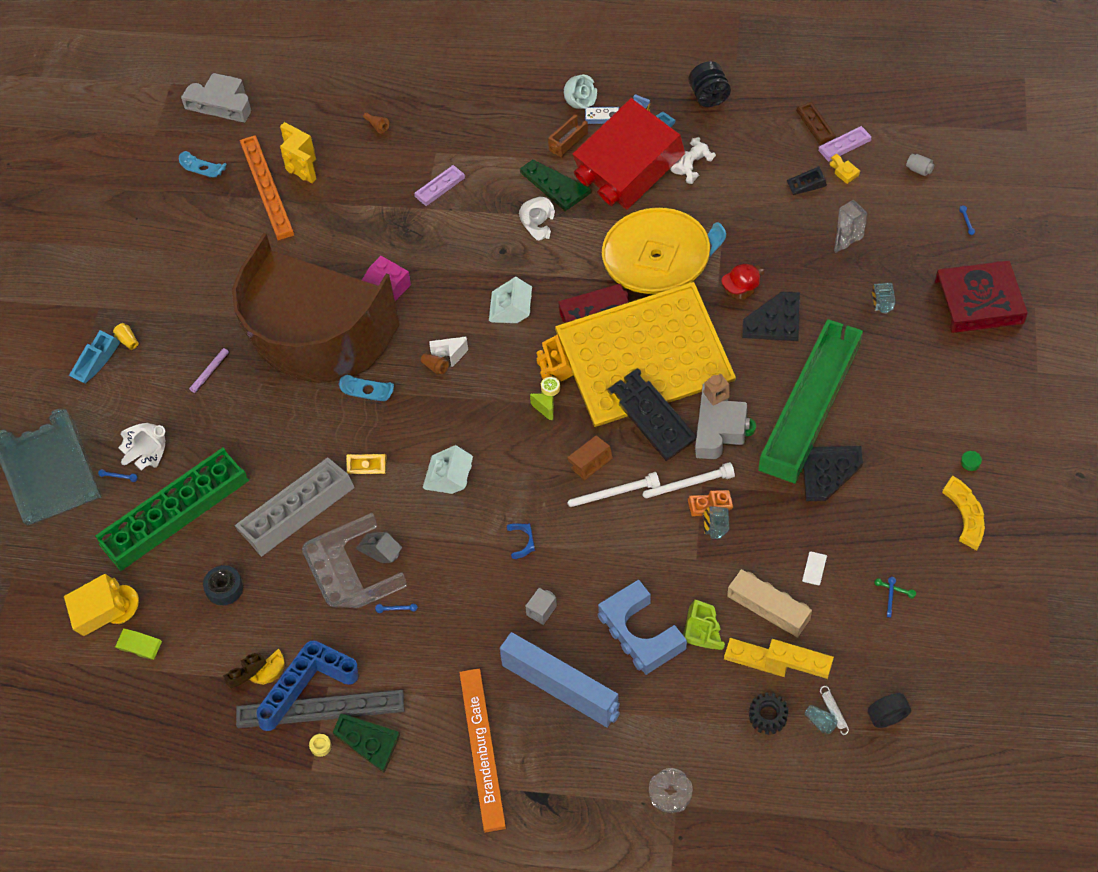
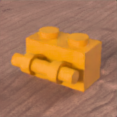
[536,334,573,381]

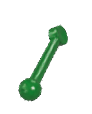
[874,578,916,599]

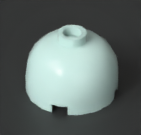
[564,74,597,109]

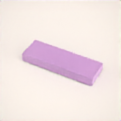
[818,126,871,162]
[414,165,465,206]

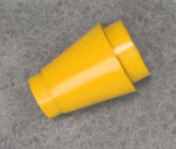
[113,323,139,350]

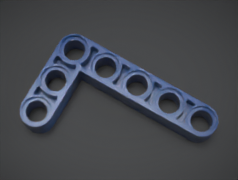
[256,641,359,731]

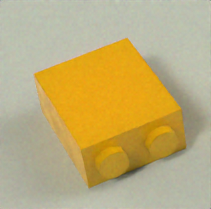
[64,574,125,636]

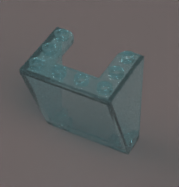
[0,409,102,526]

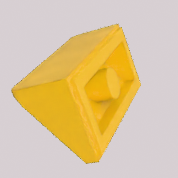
[347,454,387,474]

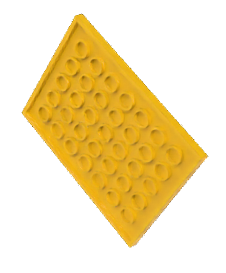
[555,282,736,427]

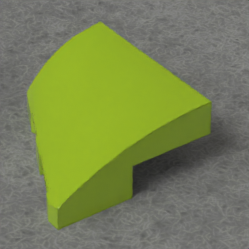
[683,600,725,650]

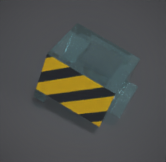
[872,283,896,313]
[703,506,729,539]

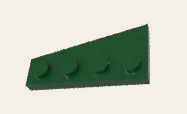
[520,160,591,211]

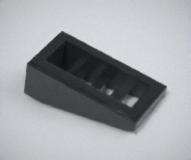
[787,167,827,195]

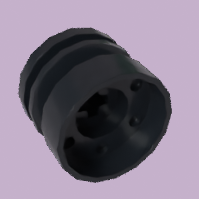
[688,61,731,107]

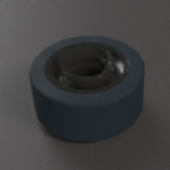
[203,565,244,605]

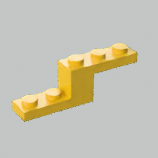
[724,638,834,679]

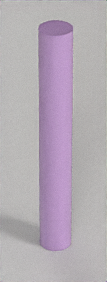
[189,348,229,393]

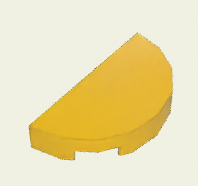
[249,649,285,684]

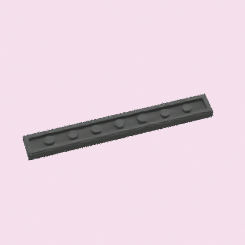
[236,690,405,728]

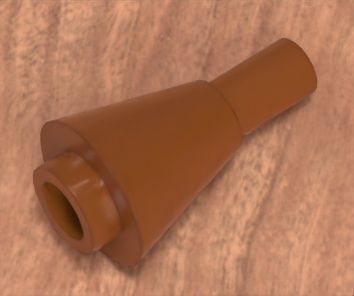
[363,112,390,134]

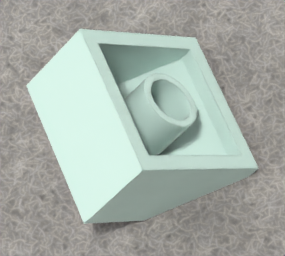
[489,277,532,323]
[423,445,473,494]

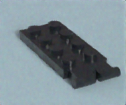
[607,368,697,461]

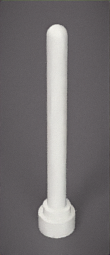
[643,462,735,498]
[568,472,660,507]

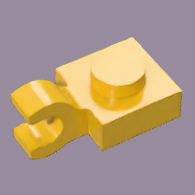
[830,154,860,184]

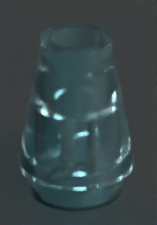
[805,705,838,734]

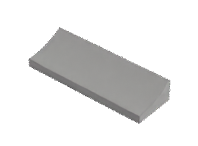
[235,458,355,557]

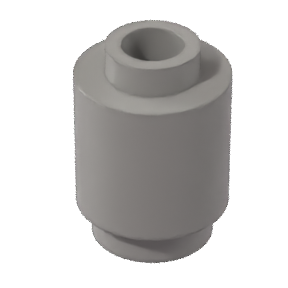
[906,154,934,176]

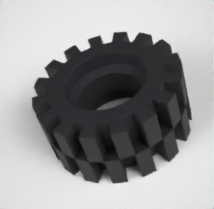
[749,692,788,735]

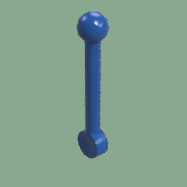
[959,206,975,235]
[98,469,137,482]
[887,577,896,618]
[375,603,418,613]

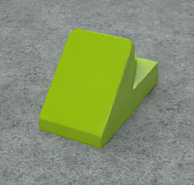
[530,392,554,420]

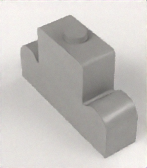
[181,73,251,123]
[695,384,750,459]

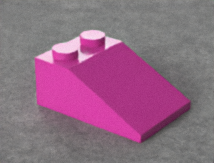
[362,256,411,301]

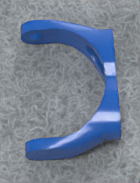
[506,523,535,559]

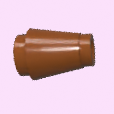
[421,353,449,374]

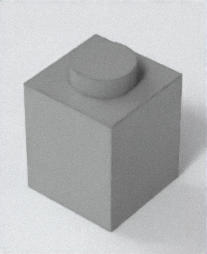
[525,588,557,625]

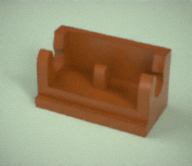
[567,436,613,480]

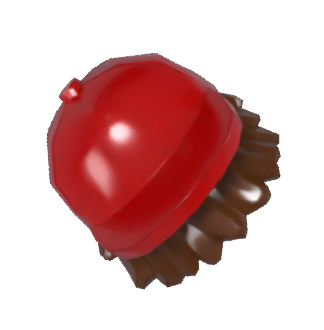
[721,264,765,300]

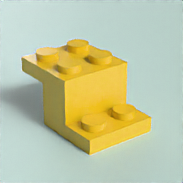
[280,122,316,183]

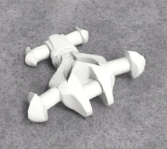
[671,137,716,184]

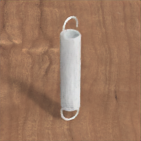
[820,686,849,735]

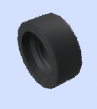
[867,693,912,728]

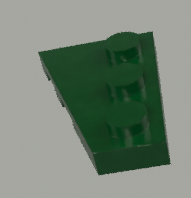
[333,713,400,773]

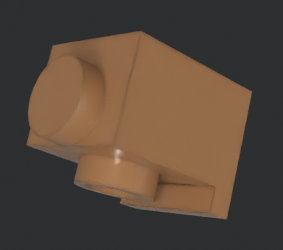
[703,374,730,406]

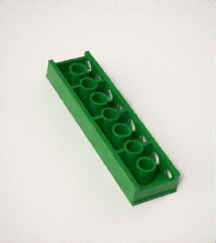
[95,447,249,571]

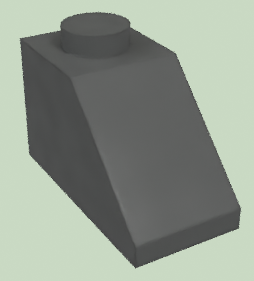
[356,532,402,563]

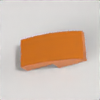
[688,490,733,516]

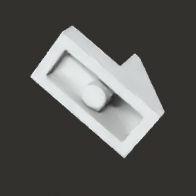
[430,337,468,367]

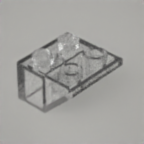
[834,200,868,253]

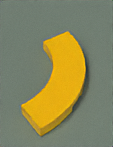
[942,475,985,551]

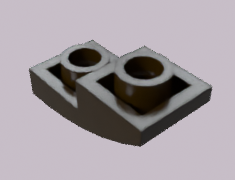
[223,653,267,689]

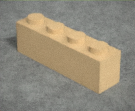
[727,569,812,638]

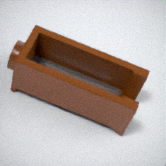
[548,115,588,158]

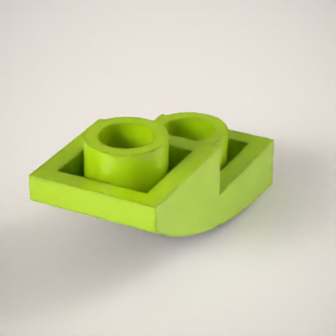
[115,628,162,660]

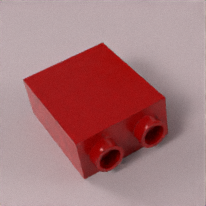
[573,98,685,210]

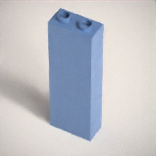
[500,632,620,728]

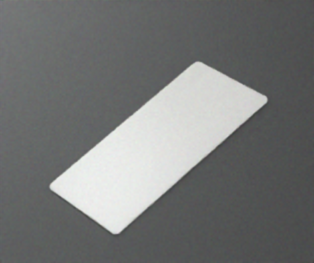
[802,552,827,585]

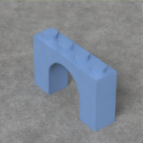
[597,580,687,675]

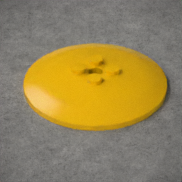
[602,208,710,294]

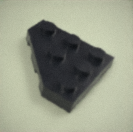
[742,292,800,341]
[803,446,863,501]

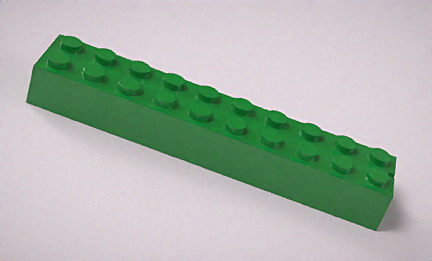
[758,319,863,484]

